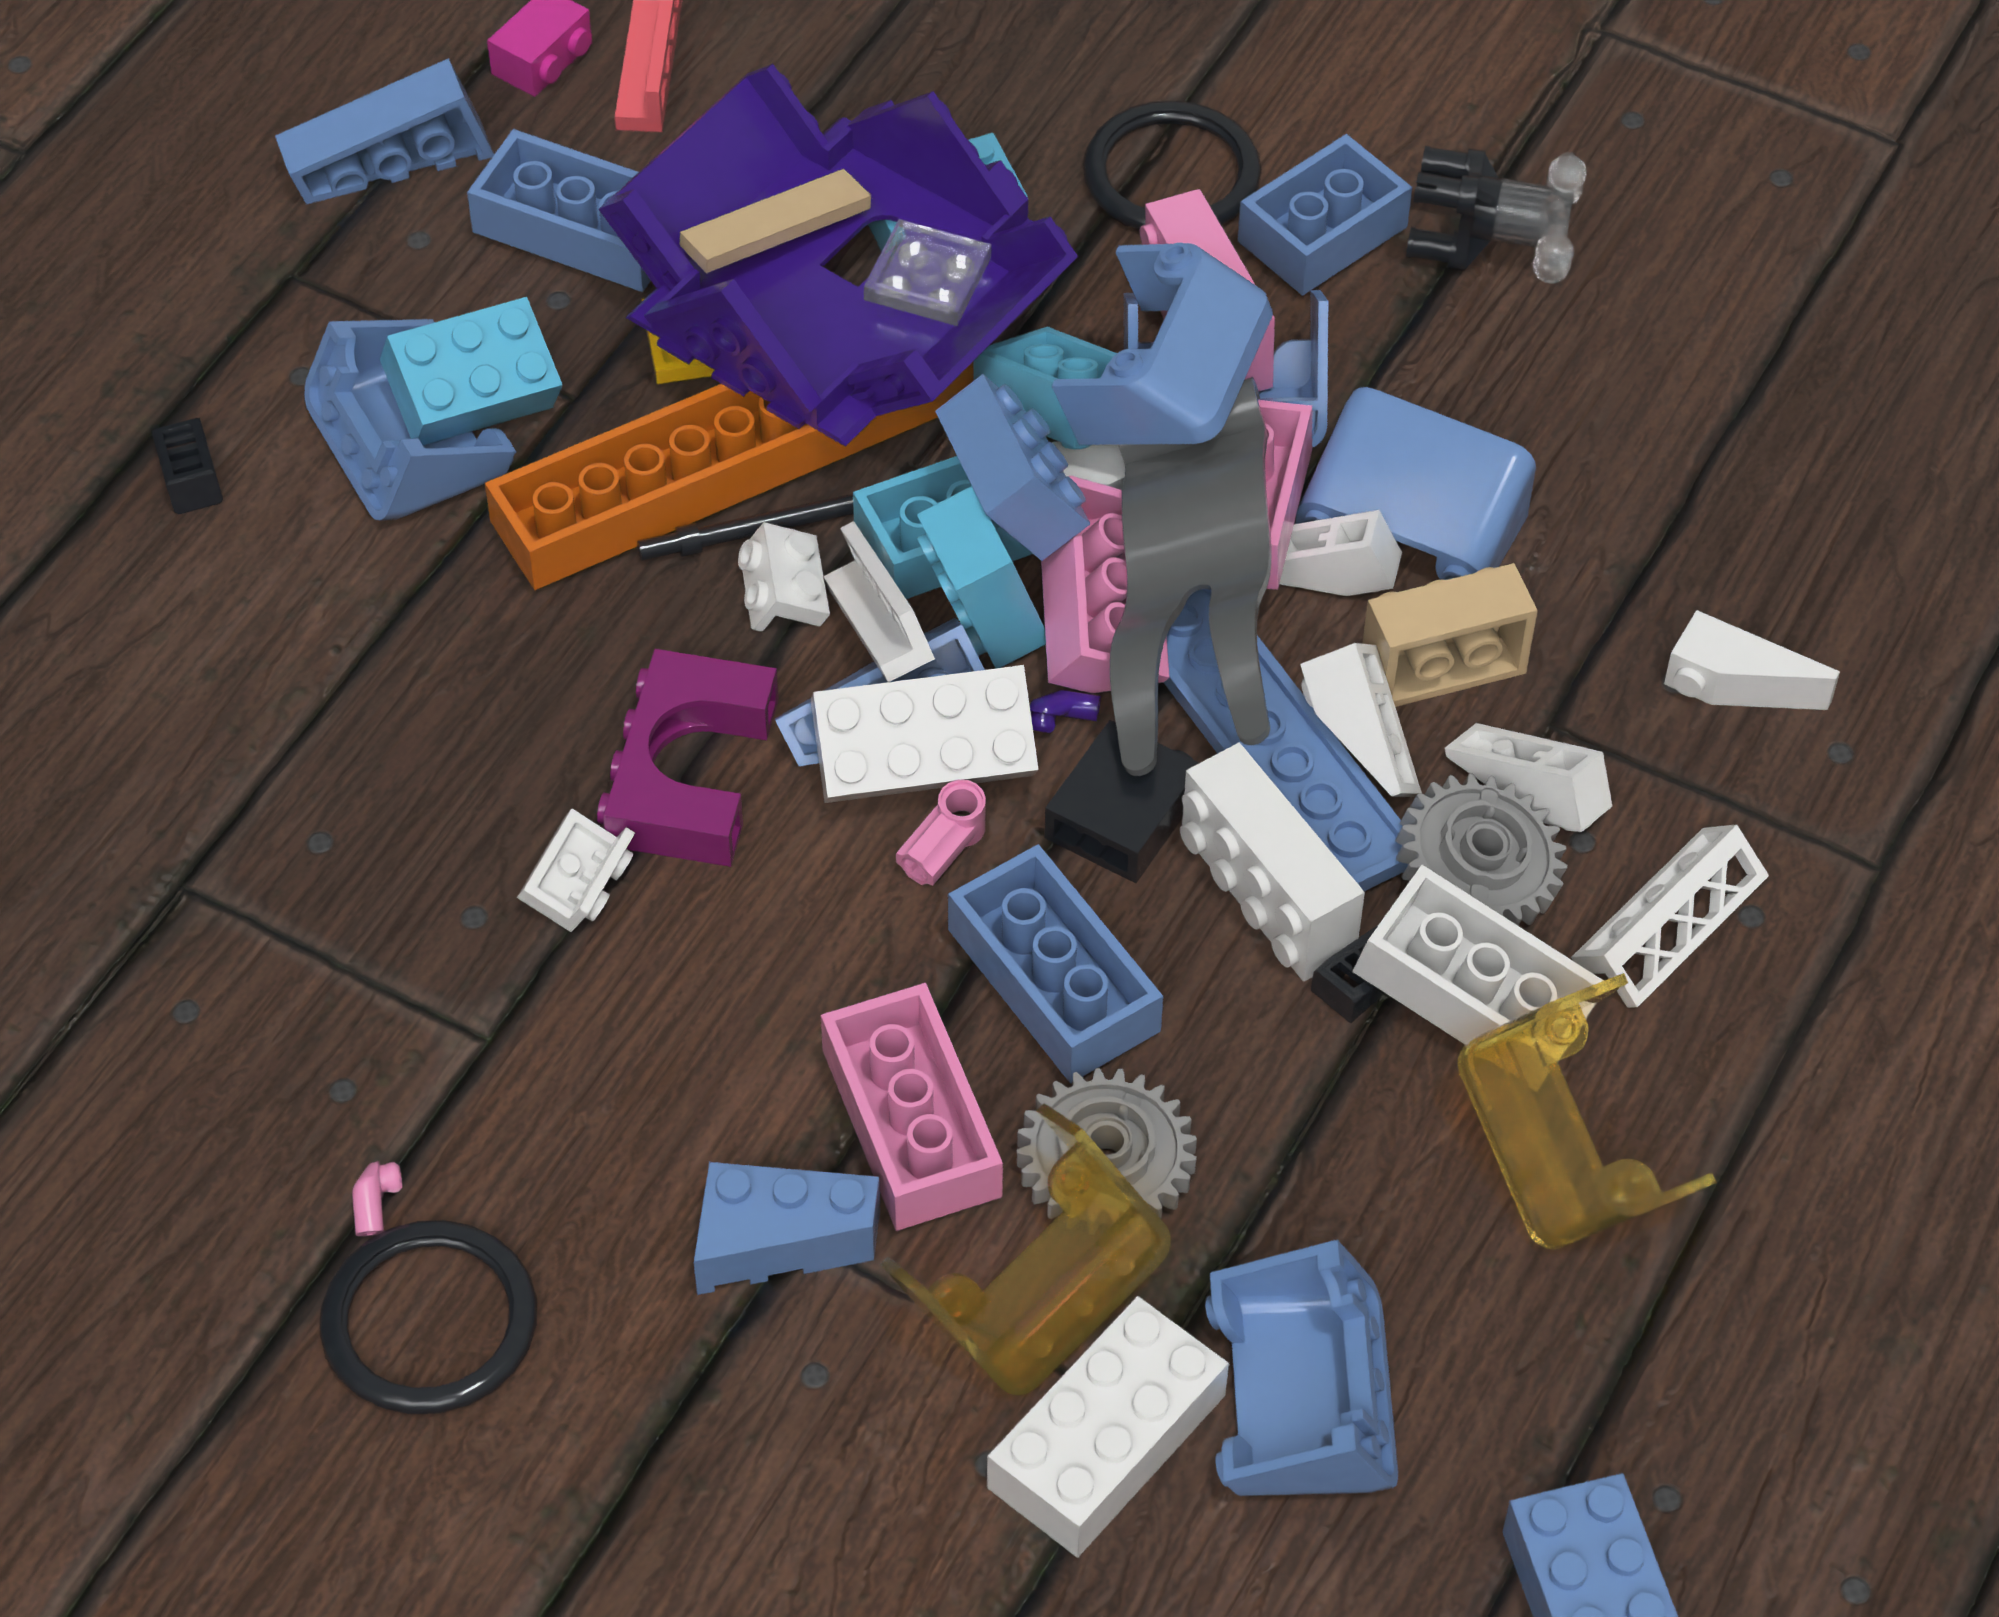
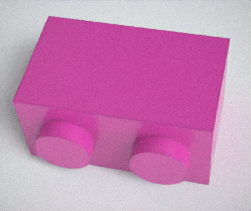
[487,0,592,97]

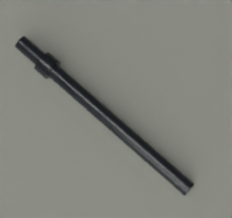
[637,494,854,561]

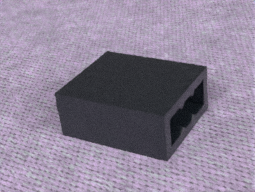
[1044,720,1199,883]

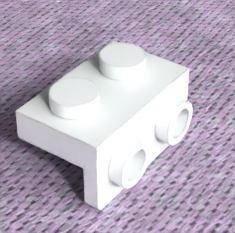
[738,522,830,632]
[517,809,635,932]

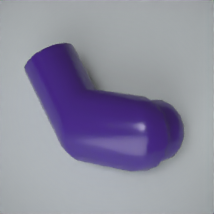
[1029,690,1101,733]

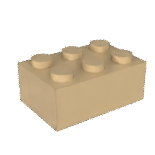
[1362,563,1538,707]

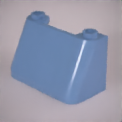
[304,319,516,521]
[1296,387,1536,580]
[1206,1239,1398,1496]

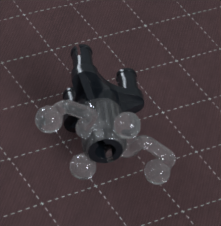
[1406,145,1587,284]

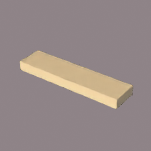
[680,169,871,273]

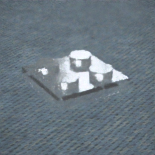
[864,219,991,326]

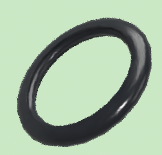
[1083,100,1262,230]
[319,1220,537,1415]

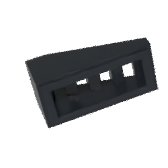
[152,418,223,514]
[1311,925,1385,1023]

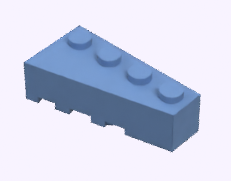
[275,58,494,204]

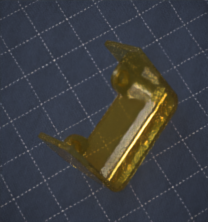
[1458,973,1716,1249]
[880,1103,1171,1395]

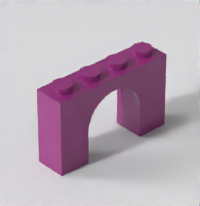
[597,649,779,867]

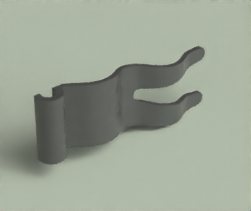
[1110,377,1272,776]

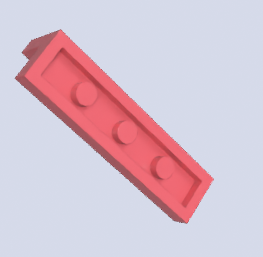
[615,0,682,132]

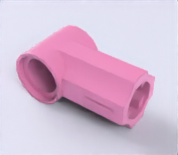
[896,780,986,886]

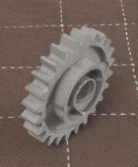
[1395,773,1568,925]
[1017,1068,1197,1237]

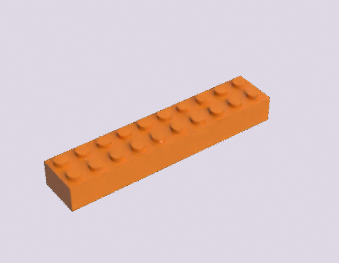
[485,362,974,590]

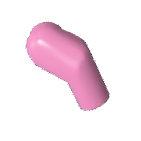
[352,1161,402,1237]

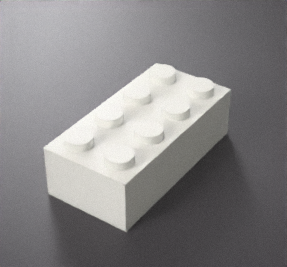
[811,665,1039,803]
[1180,742,1365,982]
[1352,865,1608,1092]
[987,1296,1229,1558]

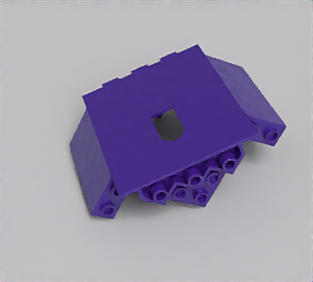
[598,64,1078,447]

